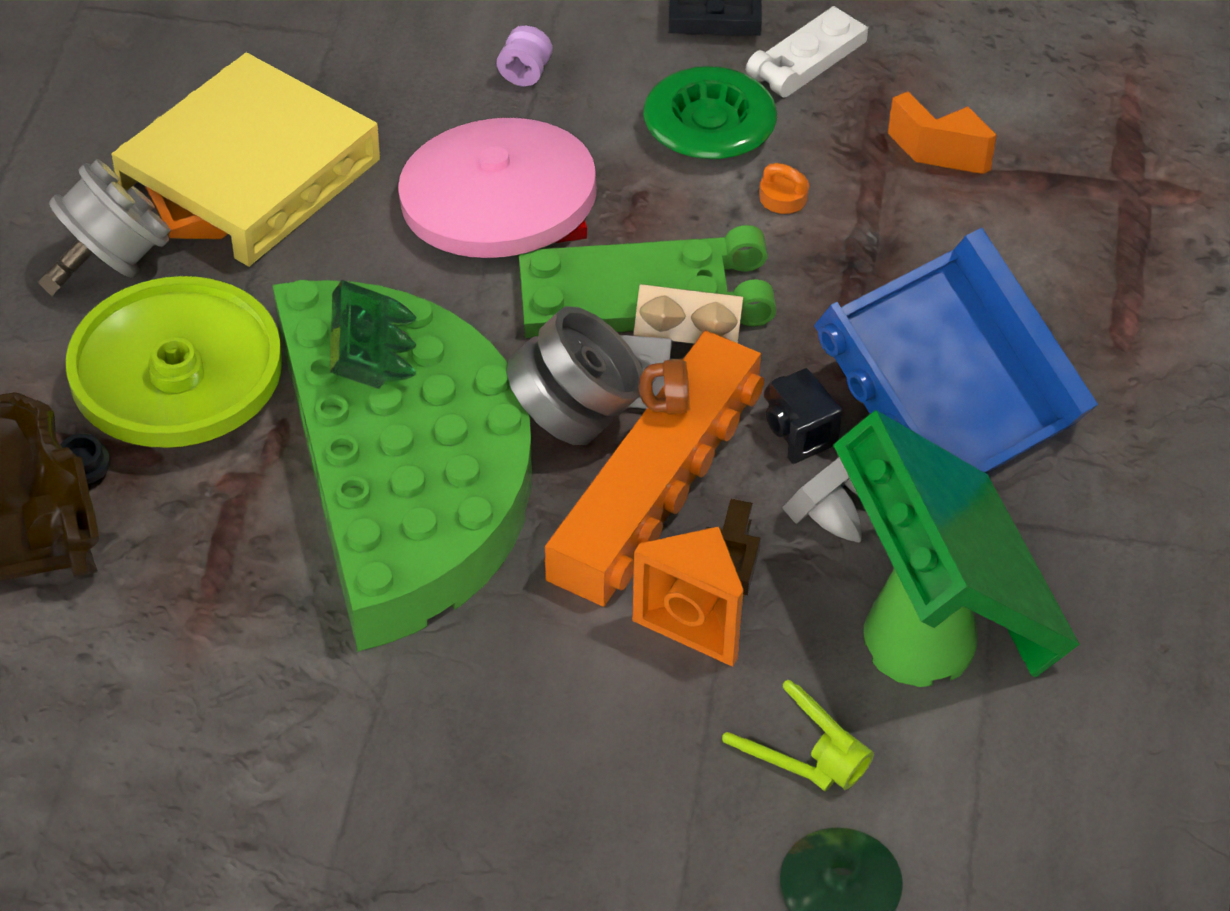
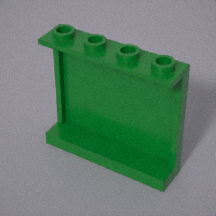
[833,410,1080,678]

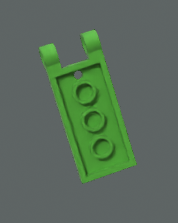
[519,225,776,338]

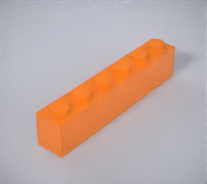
[545,330,764,607]

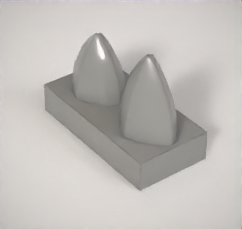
[782,458,862,543]

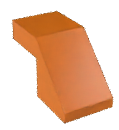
[888,91,997,174]

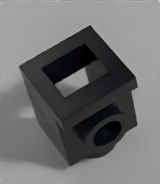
[763,368,842,465]

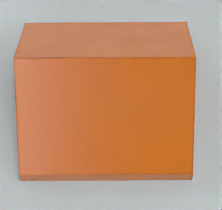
[632,526,743,667]

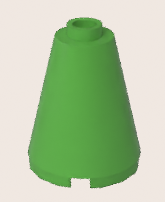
[863,568,978,687]

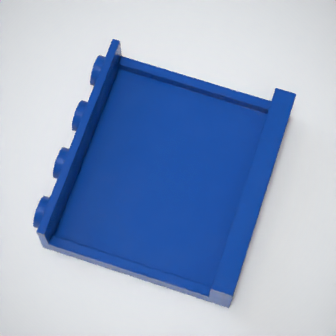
[814,228,1098,474]

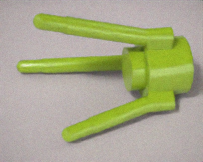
[722,680,874,792]

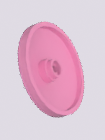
[398,118,597,258]

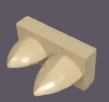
[633,284,743,344]

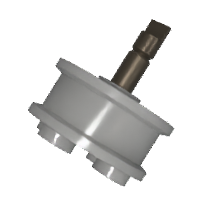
[37,159,171,296]

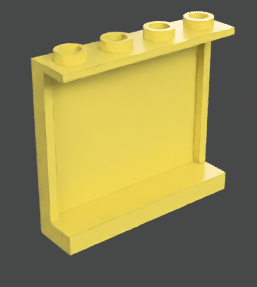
[111,52,380,267]

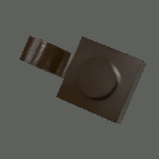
[706,499,761,595]

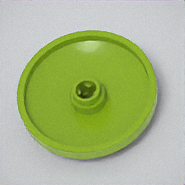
[66,276,282,448]

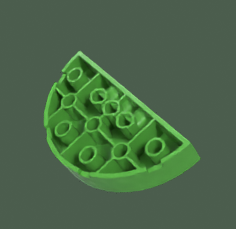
[272,280,532,652]

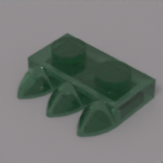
[330,280,416,389]

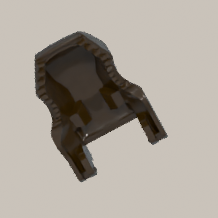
[0,392,99,581]

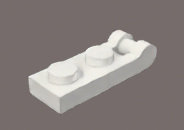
[746,6,868,97]

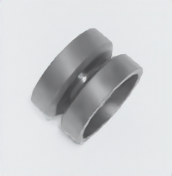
[506,306,643,445]

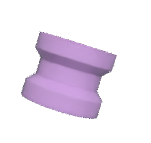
[496,25,553,86]

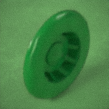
[643,66,777,159]

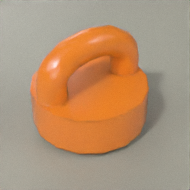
[759,163,809,214]

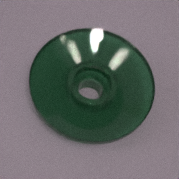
[780,828,903,911]

